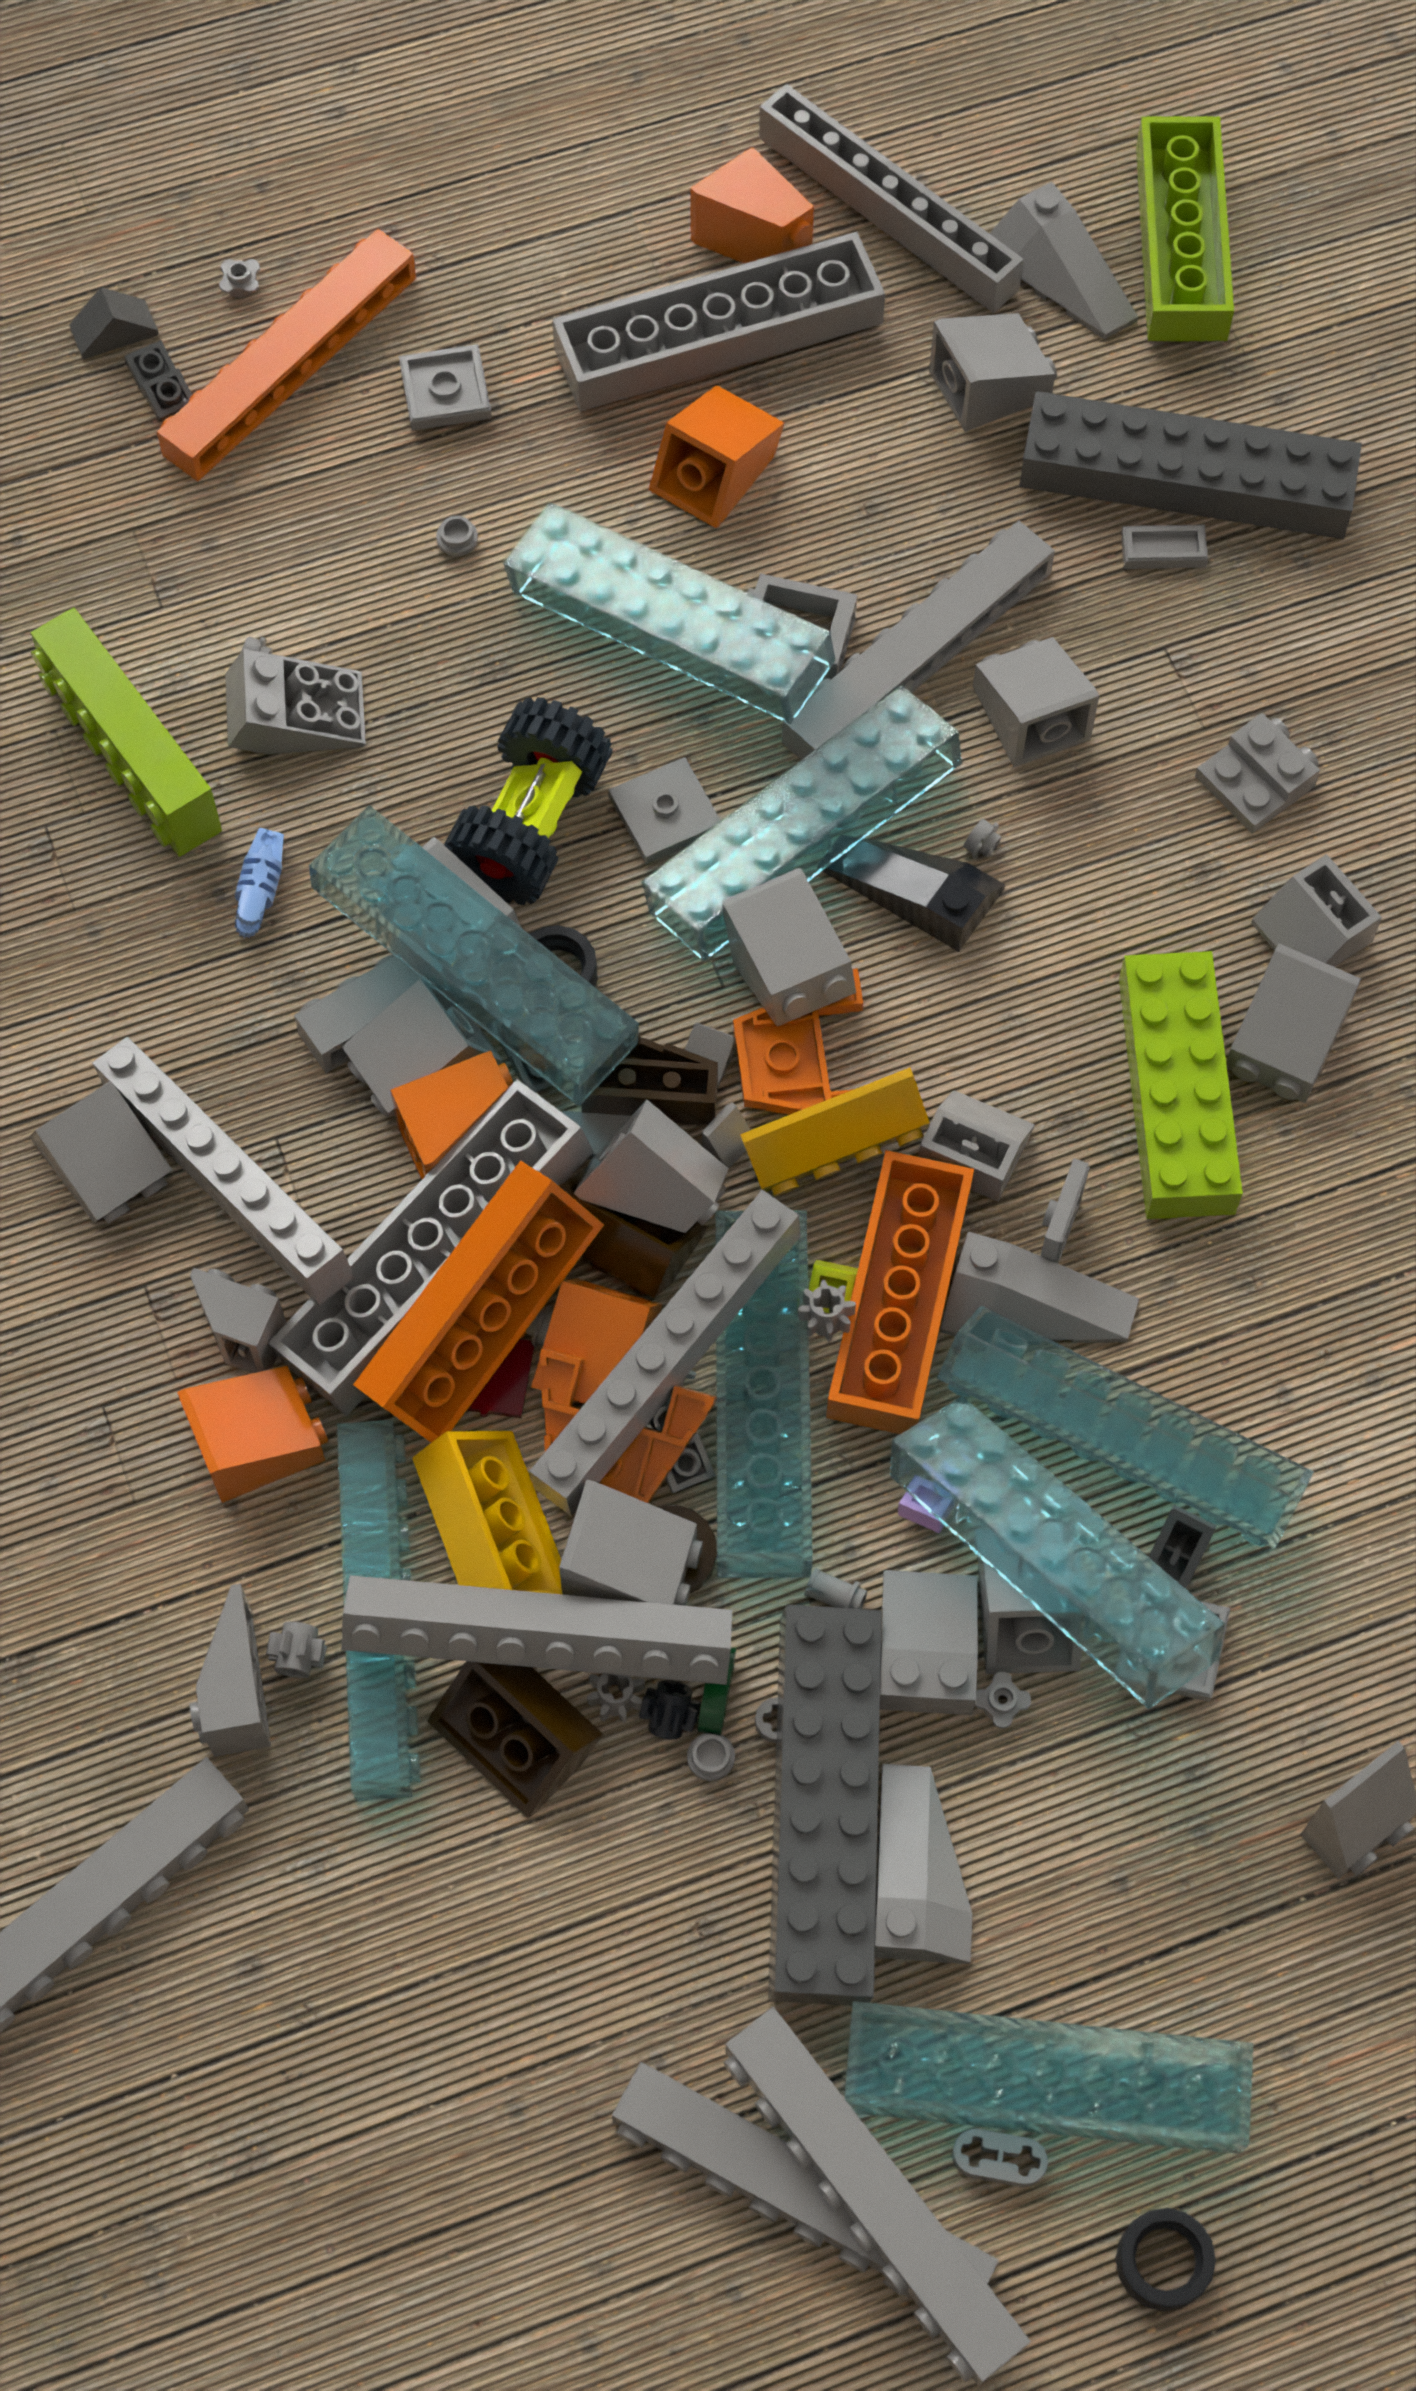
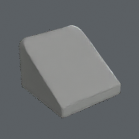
[685,1023,736,1088]
[702,1102,750,1168]

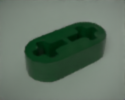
[697,1647,737,1736]

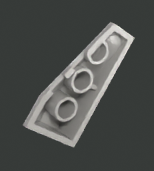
[989,182,1138,339]
[940,1231,1139,1345]
[875,1764,972,1964]

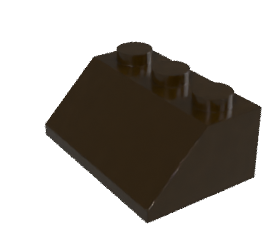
[559,1167,708,1298]
[427,1661,603,1818]

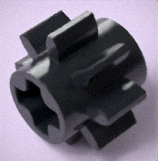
[639,1680,701,1740]

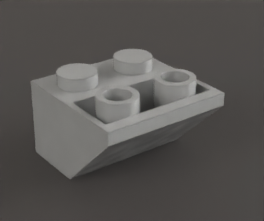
[1251,854,1382,967]
[918,1090,1035,1202]
[190,1268,286,1373]

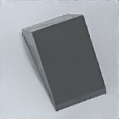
[69,287,159,360]
[1136,1505,1217,1597]

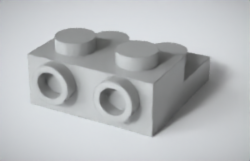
[1195,713,1320,834]

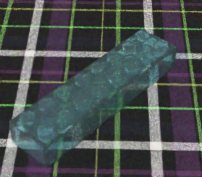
[503,502,836,724]
[642,685,962,961]
[309,805,640,1106]
[715,1210,813,1578]
[937,1305,1314,1549]
[890,1396,1225,1709]
[843,2001,1253,2154]

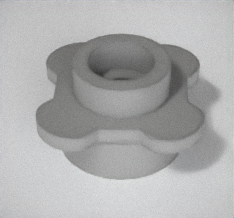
[219,259,260,298]
[975,1671,1031,1728]

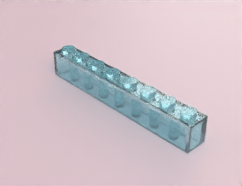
[337,1420,421,1801]

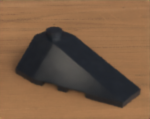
[814,832,1005,952]

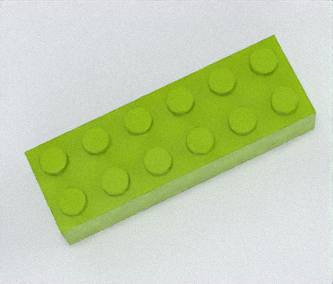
[1136,116,1234,341]
[30,607,222,857]
[1119,951,1243,1219]

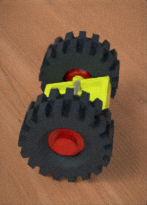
[444,697,613,905]

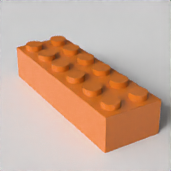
[826,1150,974,1438]
[353,1160,604,1443]

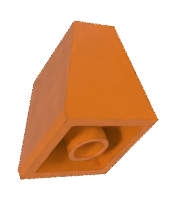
[690,147,814,264]
[648,385,784,528]
[390,1050,513,1180]
[531,1278,663,1404]
[177,1366,329,1503]

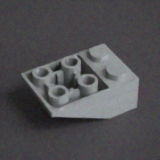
[225,649,366,754]

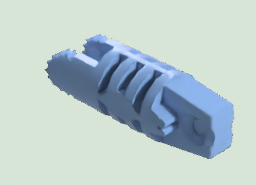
[235,828,284,938]

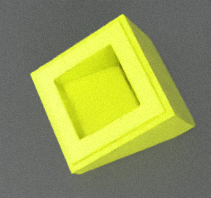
[805,1260,858,1317]

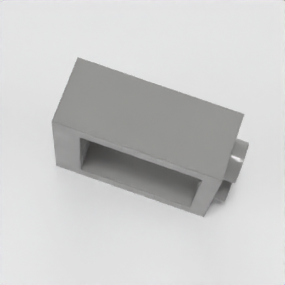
[733,573,858,683]

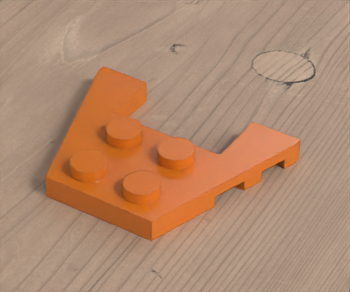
[733,968,864,1115]
[539,1348,717,1504]

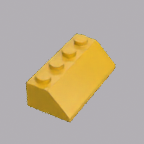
[740,1067,930,1197]
[412,1431,562,1594]

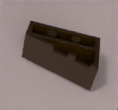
[580,1013,718,1125]

